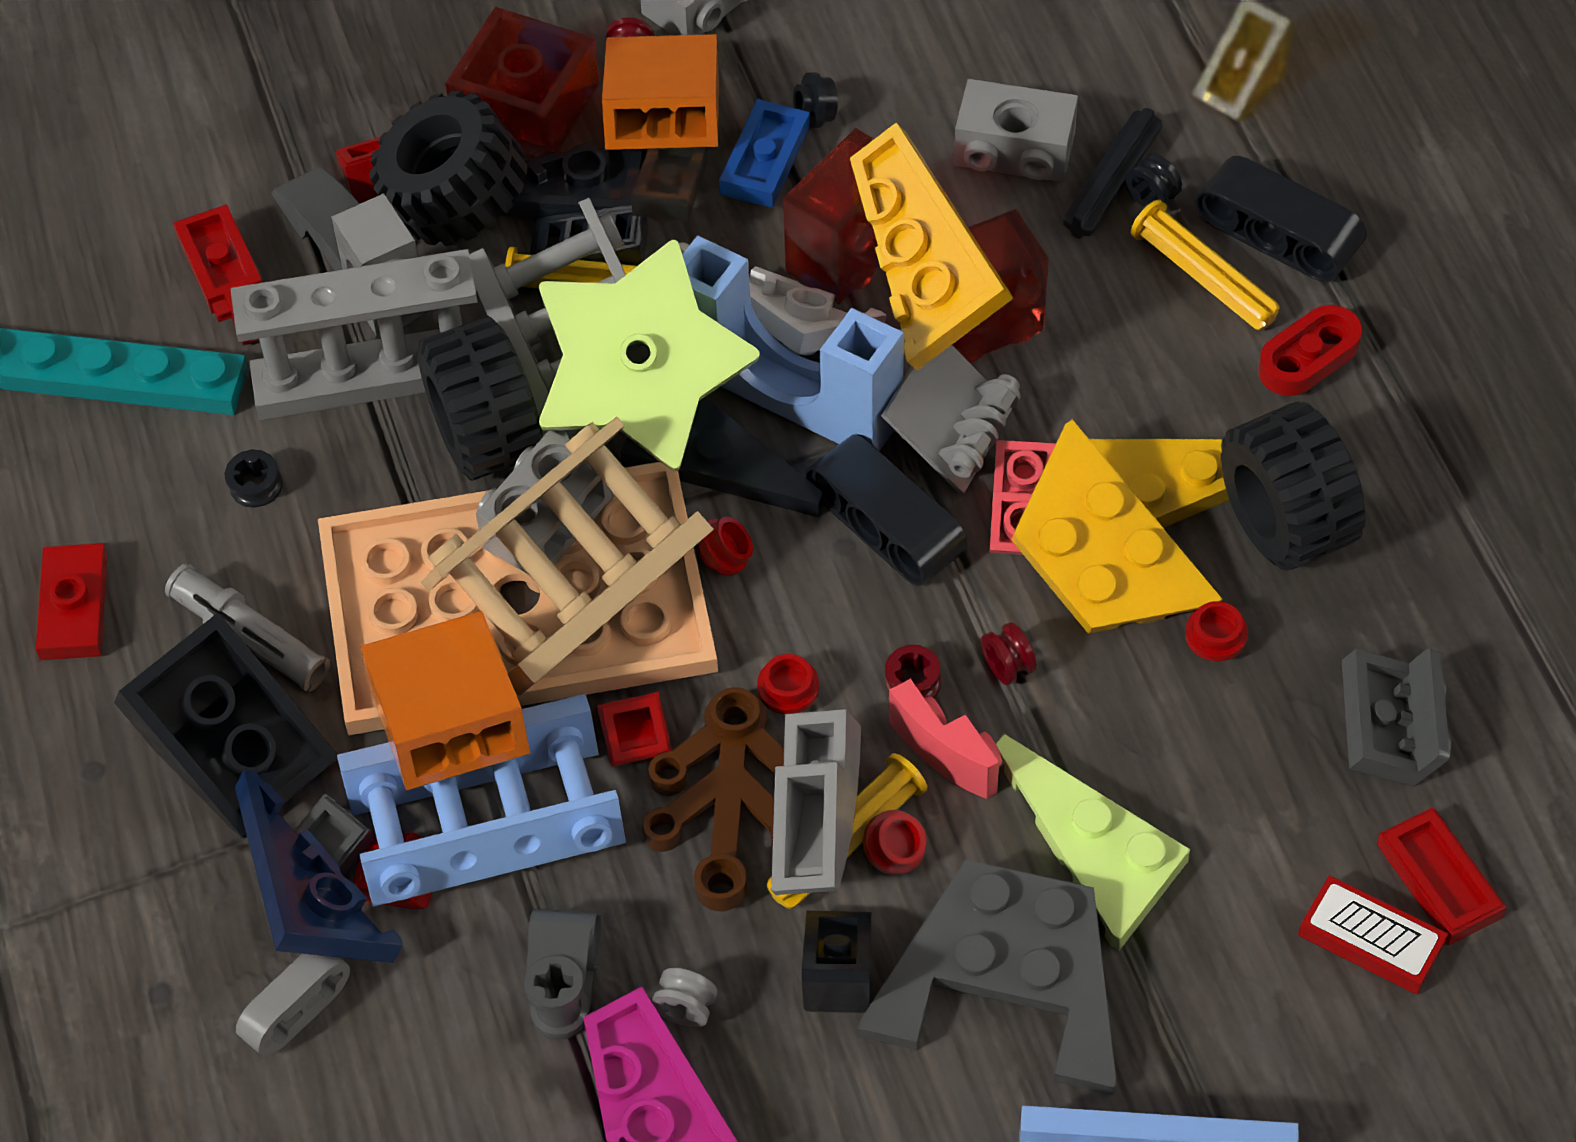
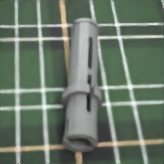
[165,563,330,692]

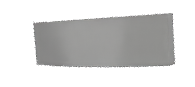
[771,709,861,895]

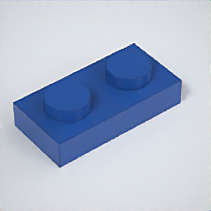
[719,99,810,208]

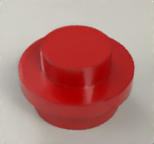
[697,517,753,576]
[1185,601,1248,662]
[757,654,819,715]
[863,810,927,875]

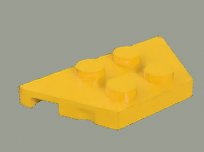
[1011,419,1222,634]

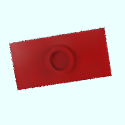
[35,543,107,661]

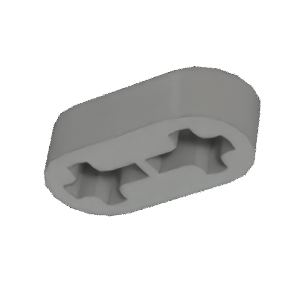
[236,954,350,1057]

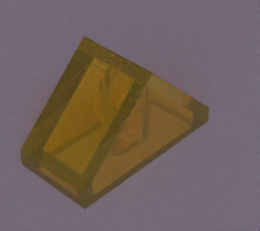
[1192,0,1294,121]

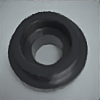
[793,72,838,128]

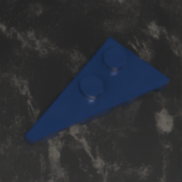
[235,770,403,963]

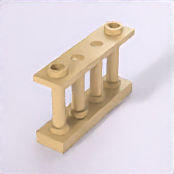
[421,416,714,696]

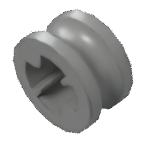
[652,968,718,1027]

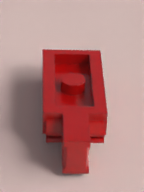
[173,204,263,346]

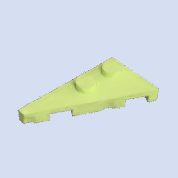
[996,734,1190,951]

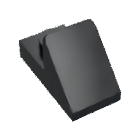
[802,911,872,1013]

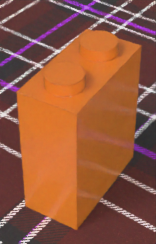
[602,34,719,150]
[360,611,531,791]

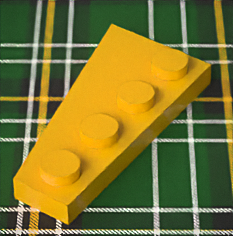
[850,122,1013,370]

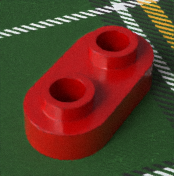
[1258,305,1362,396]

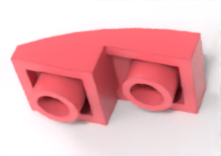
[990,440,1056,555]
[889,679,1002,799]

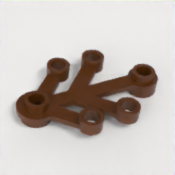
[643,687,784,912]

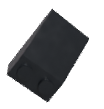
[114,613,338,839]

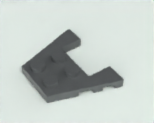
[858,859,1116,1095]

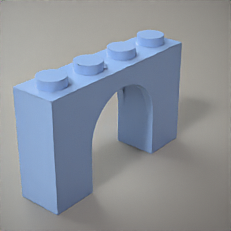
[682,235,904,451]

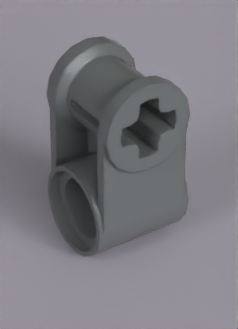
[524,909,602,1040]

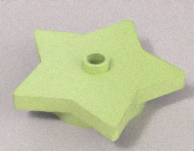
[539,240,759,471]

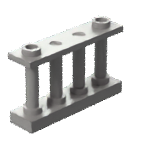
[469,198,651,440]
[230,249,477,420]

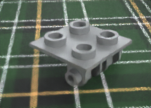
[881,345,1021,495]

